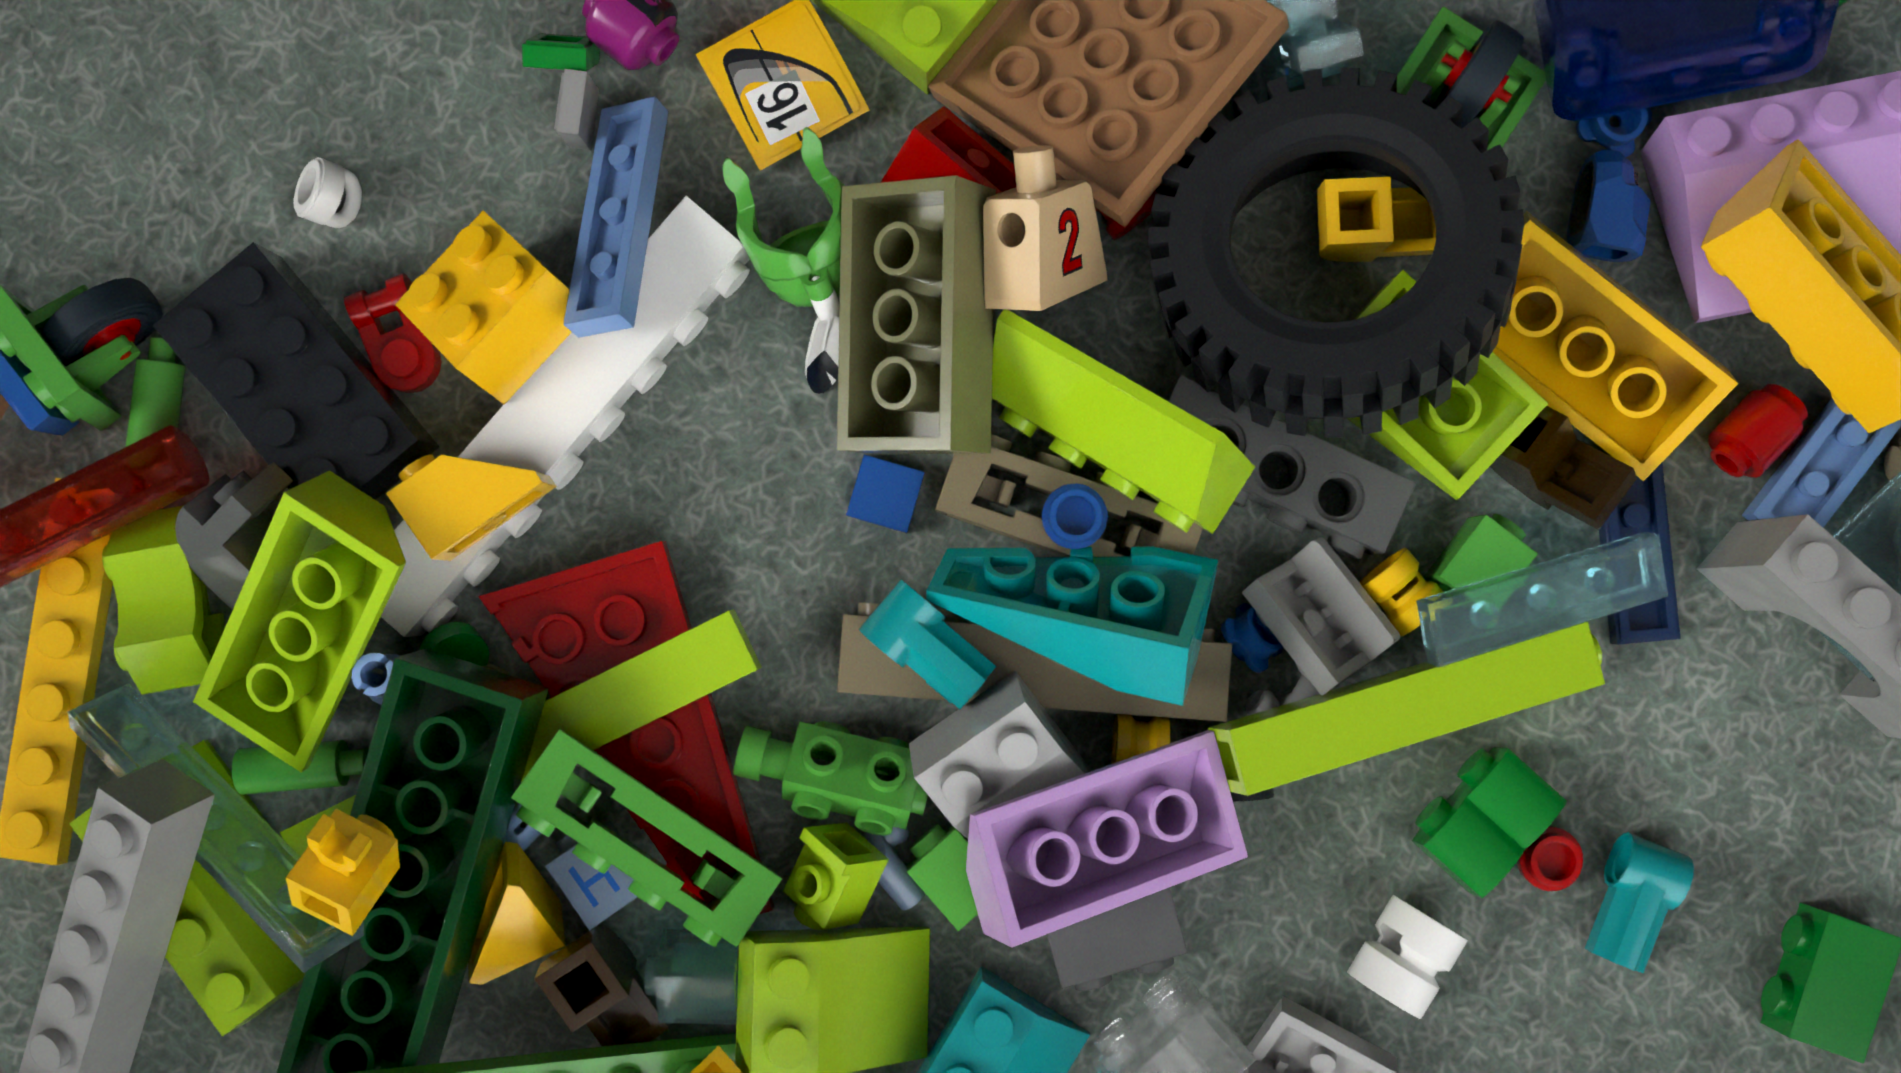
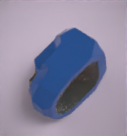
[1566,150,1651,262]

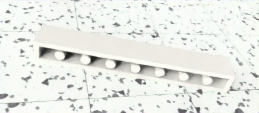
[381,195,750,637]

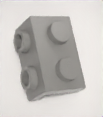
[1242,537,1400,696]
[1243,996,1398,1073]

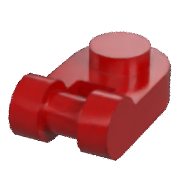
[344,273,442,393]

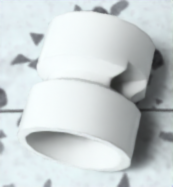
[1347,895,1468,1019]

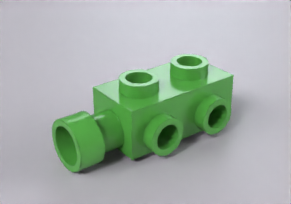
[733,721,928,836]

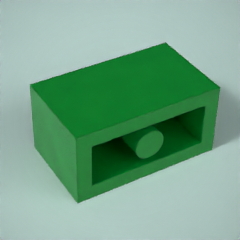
[1760,902,1901,1064]

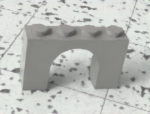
[1697,514,1901,739]

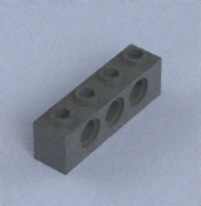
[1165,375,1416,560]

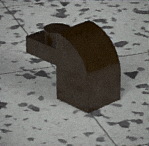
[1490,406,1637,530]
[534,925,671,1047]

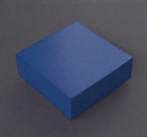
[846,454,925,533]

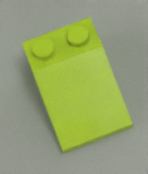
[811,0,999,95]
[1346,270,1549,500]
[735,927,930,1073]

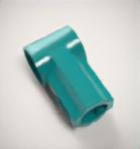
[858,579,996,709]
[1584,832,1694,973]

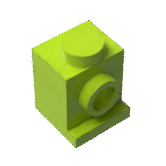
[783,822,889,930]

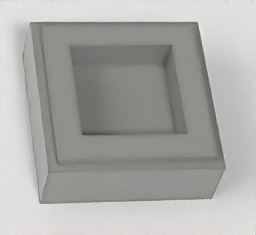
[554,69,599,150]

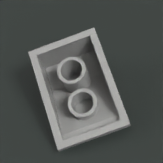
[909,671,1092,839]

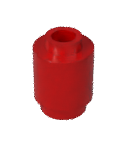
[1708,384,1808,478]

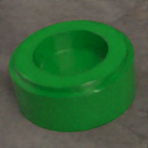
[419,622,489,666]

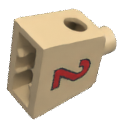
[983,145,1107,311]

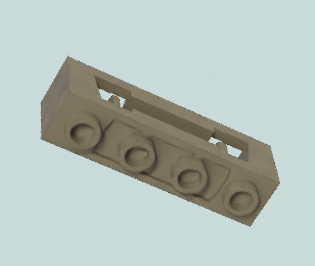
[935,434,1203,557]

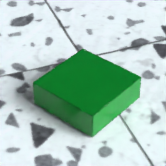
[522,33,600,71]

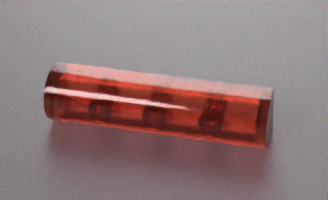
[0,425,209,588]

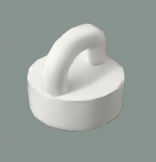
[294,157,362,228]

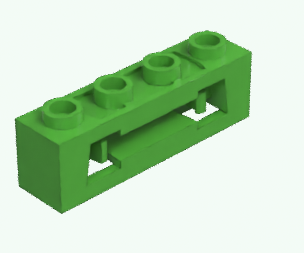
[511,728,782,947]

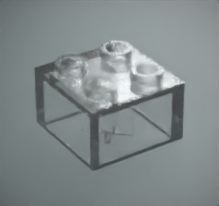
[1091,971,1257,1073]

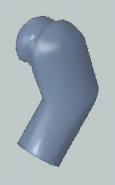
[863,827,925,910]

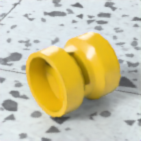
[1359,547,1448,637]

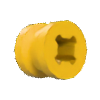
[1111,713,1170,764]

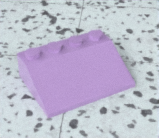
[1641,71,1901,323]

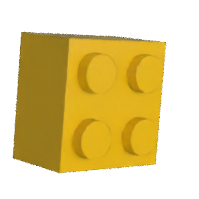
[395,210,572,405]

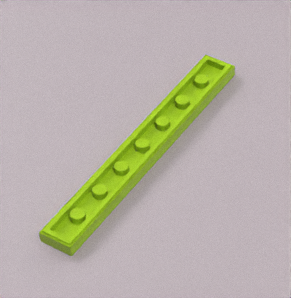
[280,609,762,864]

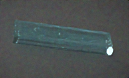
[1416,532,1668,667]

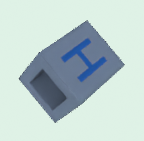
[545,821,637,931]

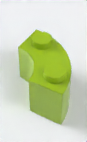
[102,505,224,695]

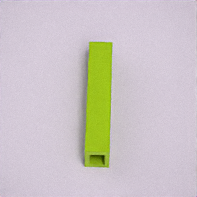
[1208,621,1605,796]

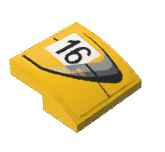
[695,0,870,171]

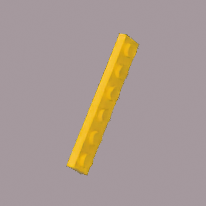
[0,478,128,866]

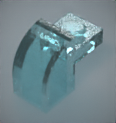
[1265,0,1364,89]

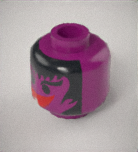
[582,0,680,70]

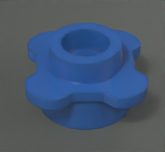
[1576,85,1652,158]
[1221,603,1283,673]

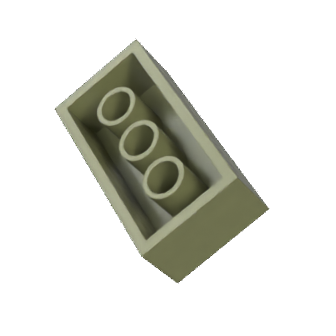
[837,176,996,454]

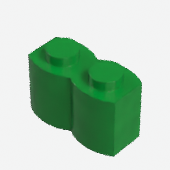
[1412,747,1567,898]

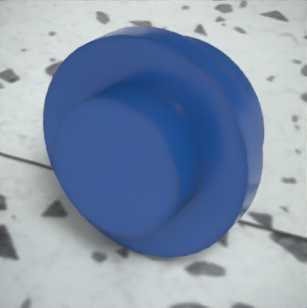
[1042,483,1108,549]

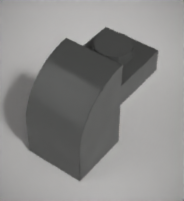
[175,462,293,610]

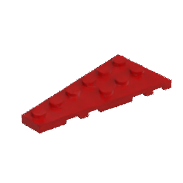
[478,541,774,914]

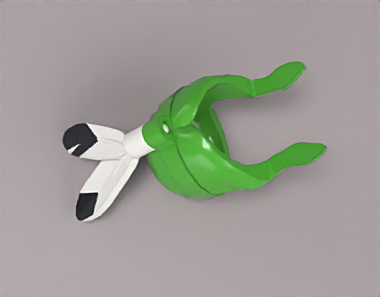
[722,127,845,394]

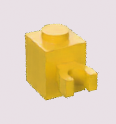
[286,809,400,936]

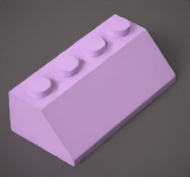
[966,730,1248,948]

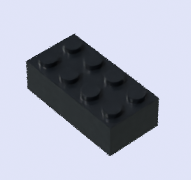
[153,242,439,500]

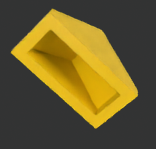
[468,842,565,985]

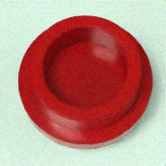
[1517,826,1583,891]

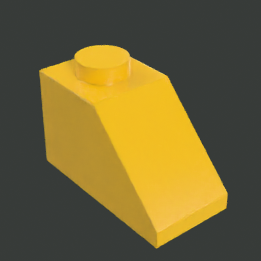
[386,454,557,561]

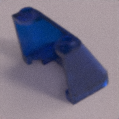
[1533,0,1840,121]

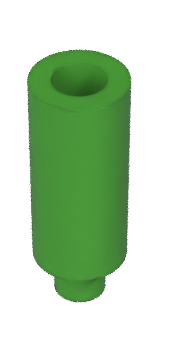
[124,337,186,467]
[232,740,369,795]

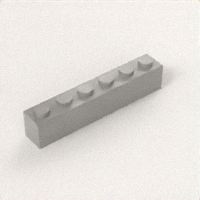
[19,759,215,1073]

